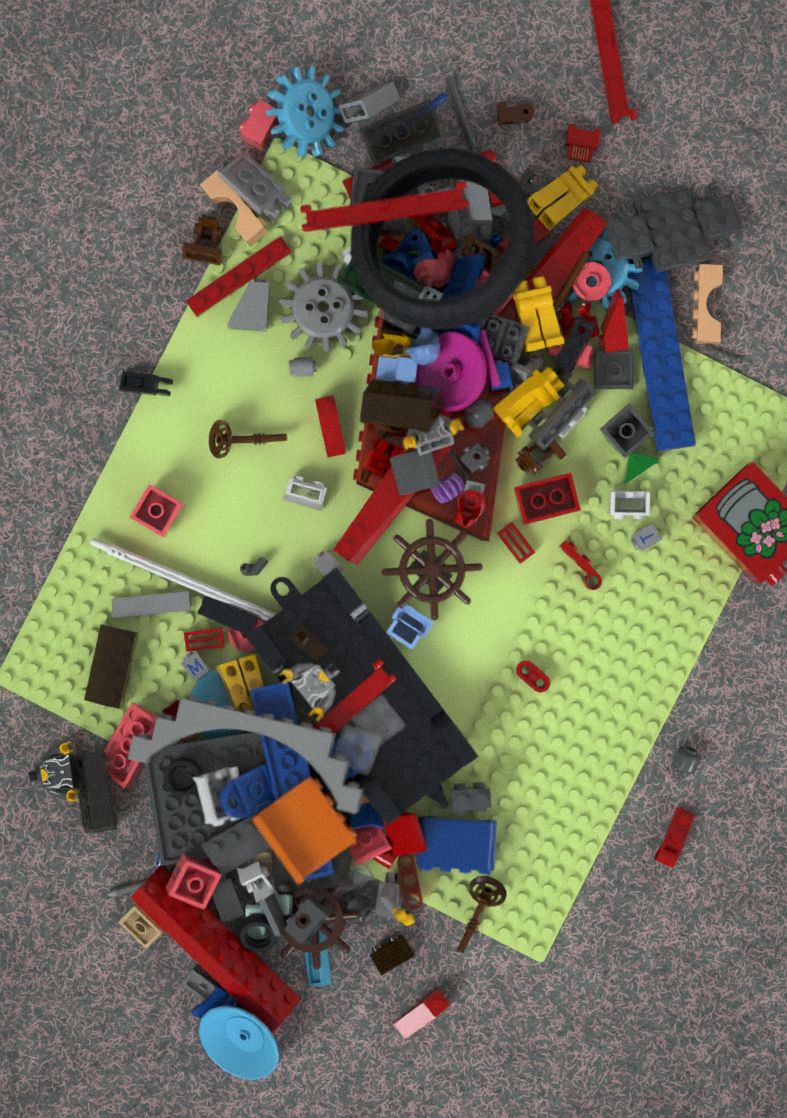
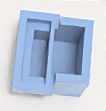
[386,604,435,650]

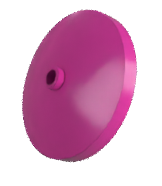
[415,332,487,411]

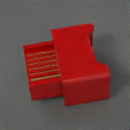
[565,124,601,163]

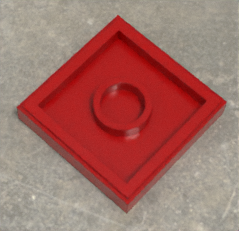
[382,813,427,856]

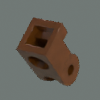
[497,102,534,125]

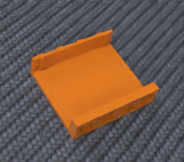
[252,776,357,885]

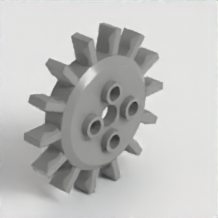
[279,263,368,353]

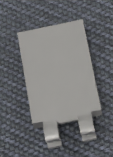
[218,152,292,223]

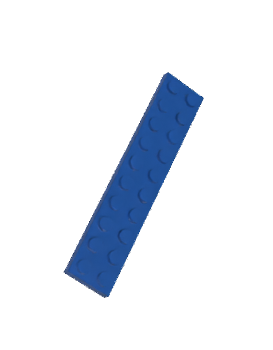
[628,260,696,452]
[250,682,334,883]

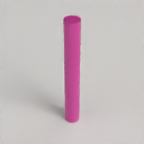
[480,330,500,387]

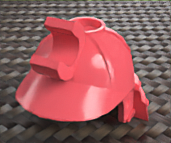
[413,249,455,288]

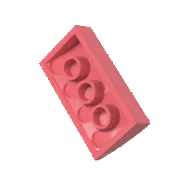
[95,702,159,788]

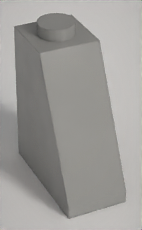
[338,81,400,123]
[228,279,270,332]

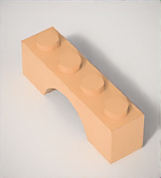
[200,170,268,246]
[692,264,723,344]

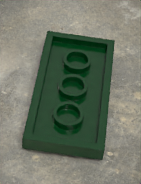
[338,258,425,305]

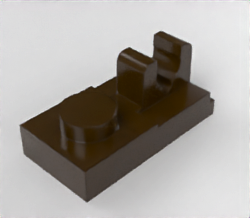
[288,623,330,663]

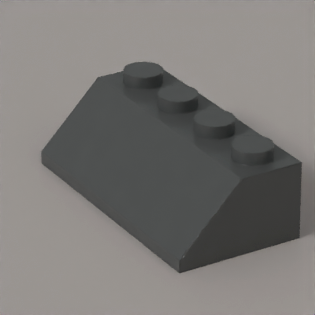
[202,804,271,875]

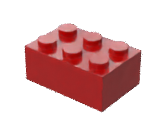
[513,473,581,526]

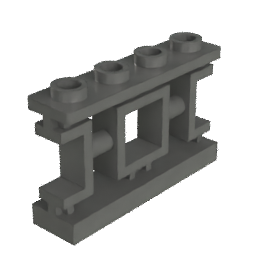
[521,365,596,450]

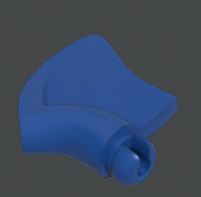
[349,803,385,829]
[191,986,238,1019]

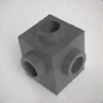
[460,443,490,474]

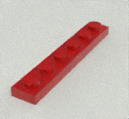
[186,236,292,317]

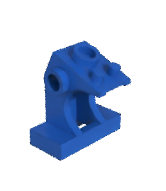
[396,227,438,265]

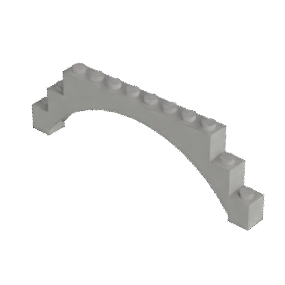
[128,695,364,813]

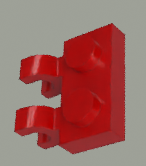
[558,302,599,339]
[361,437,403,477]

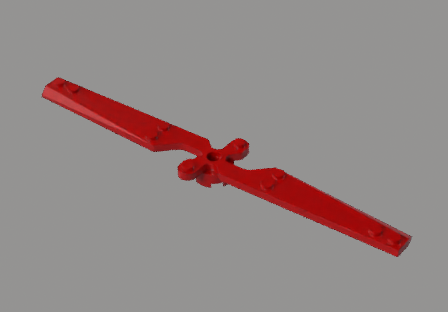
[333,208,608,565]

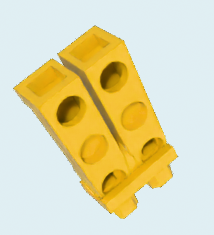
[528,165,598,231]
[513,276,564,352]
[493,366,564,438]
[216,654,264,731]

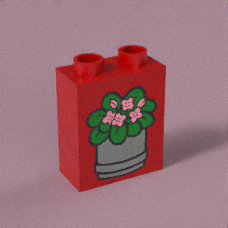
[691,462,787,586]

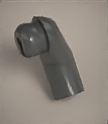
[240,556,269,576]

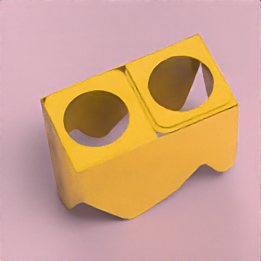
[371,334,415,359]

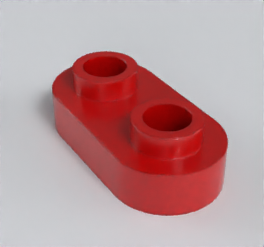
[516,660,550,693]

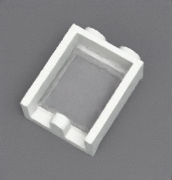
[193,767,241,826]

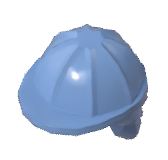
[405,328,441,365]

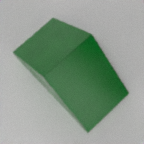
[623,453,659,484]

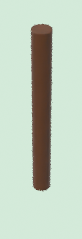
[553,251,590,314]

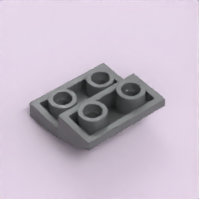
[480,313,530,364]
[389,451,440,496]

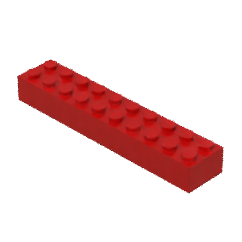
[130,865,301,1032]

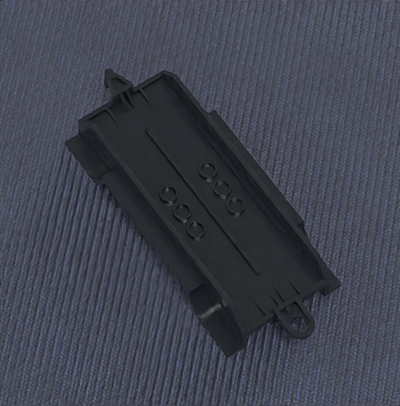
[246,567,479,826]

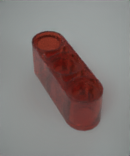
[397,854,422,909]

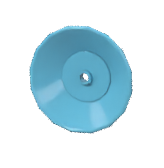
[199,1006,279,1080]

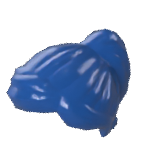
[381,251,419,283]

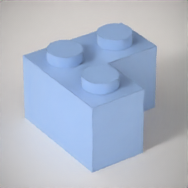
[376,357,417,385]

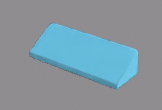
[305,929,332,986]

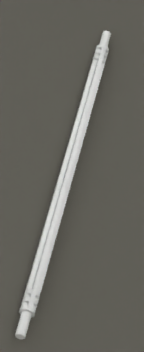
[90,538,276,621]

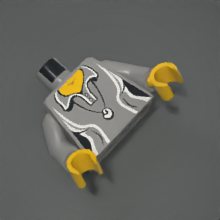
[403,415,464,456]
[279,662,340,722]
[376,872,415,926]

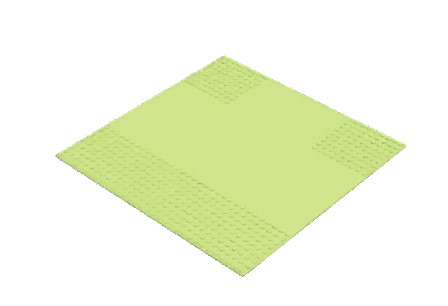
[0,138,787,962]

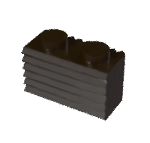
[370,933,415,976]

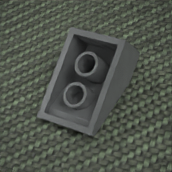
[447,179,492,240]

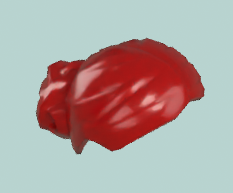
[455,489,486,528]

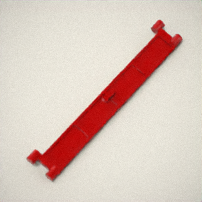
[590,0,638,125]
[300,181,469,232]
[255,658,397,771]

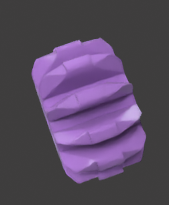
[431,473,465,503]

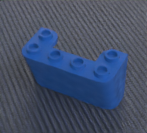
[416,815,497,874]

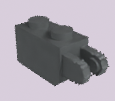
[212,872,246,923]

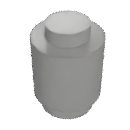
[289,357,317,377]

